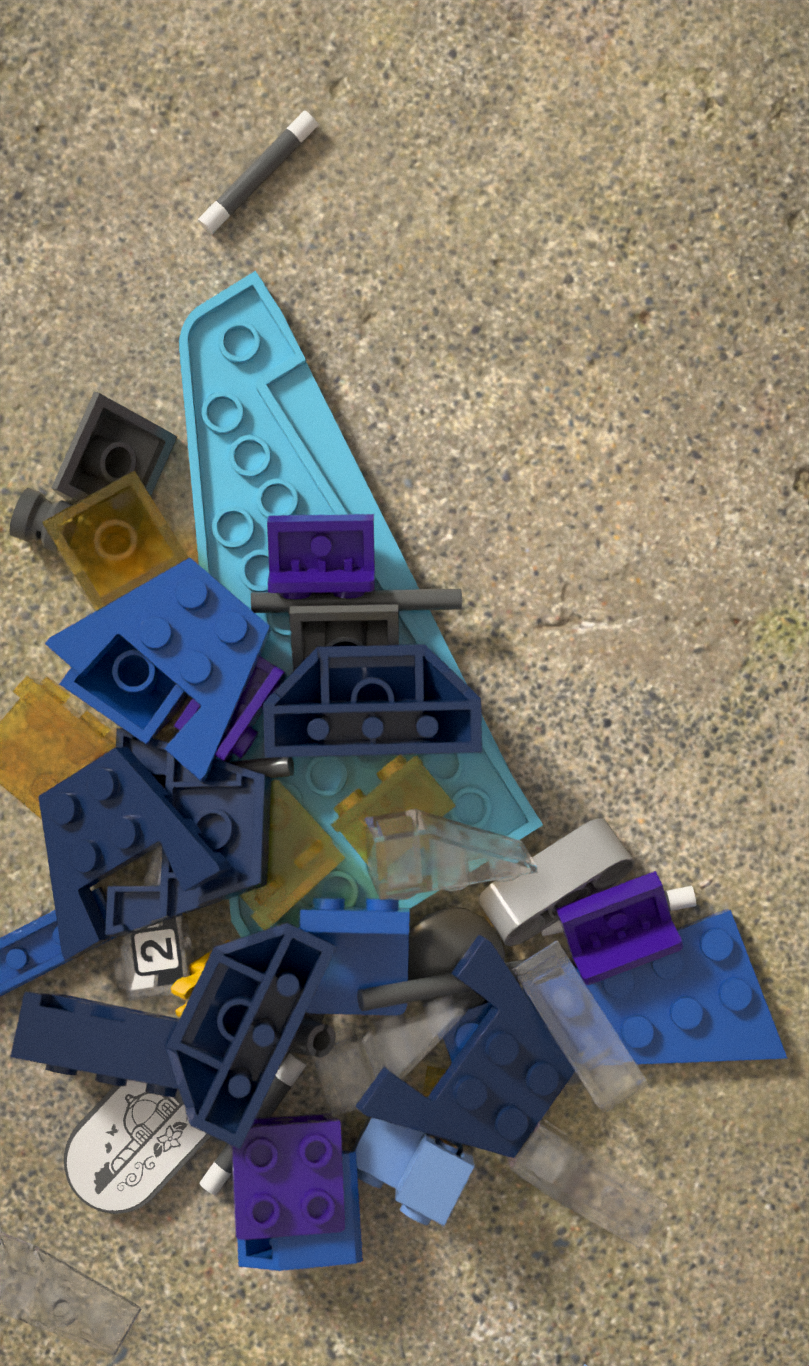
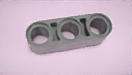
[478,818,634,946]

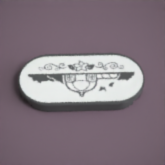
[64,1080,211,1214]

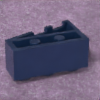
[10,992,179,1097]

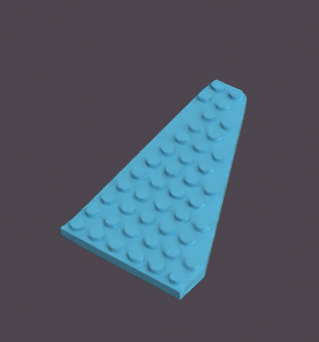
[179,271,543,938]

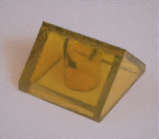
[42,470,188,611]

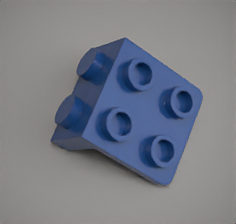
[300,897,410,1016]

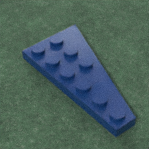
[437,909,788,1067]

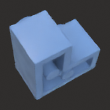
[351,1117,475,1226]

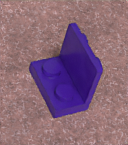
[229,1113,345,1240]

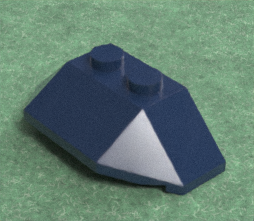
[263,644,482,758]
[166,922,337,1149]

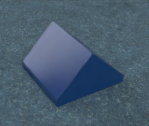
[59,638,188,745]

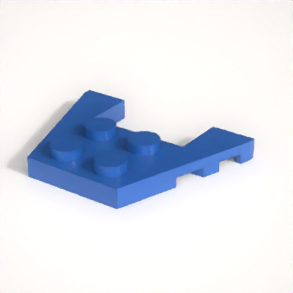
[44,557,271,783]

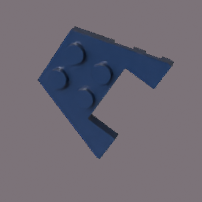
[105,728,271,937]
[38,747,231,961]
[355,935,575,1158]

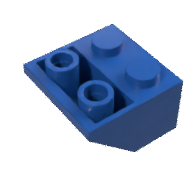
[237,1151,363,1271]

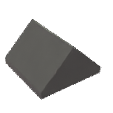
[51,392,177,530]
[289,604,399,672]

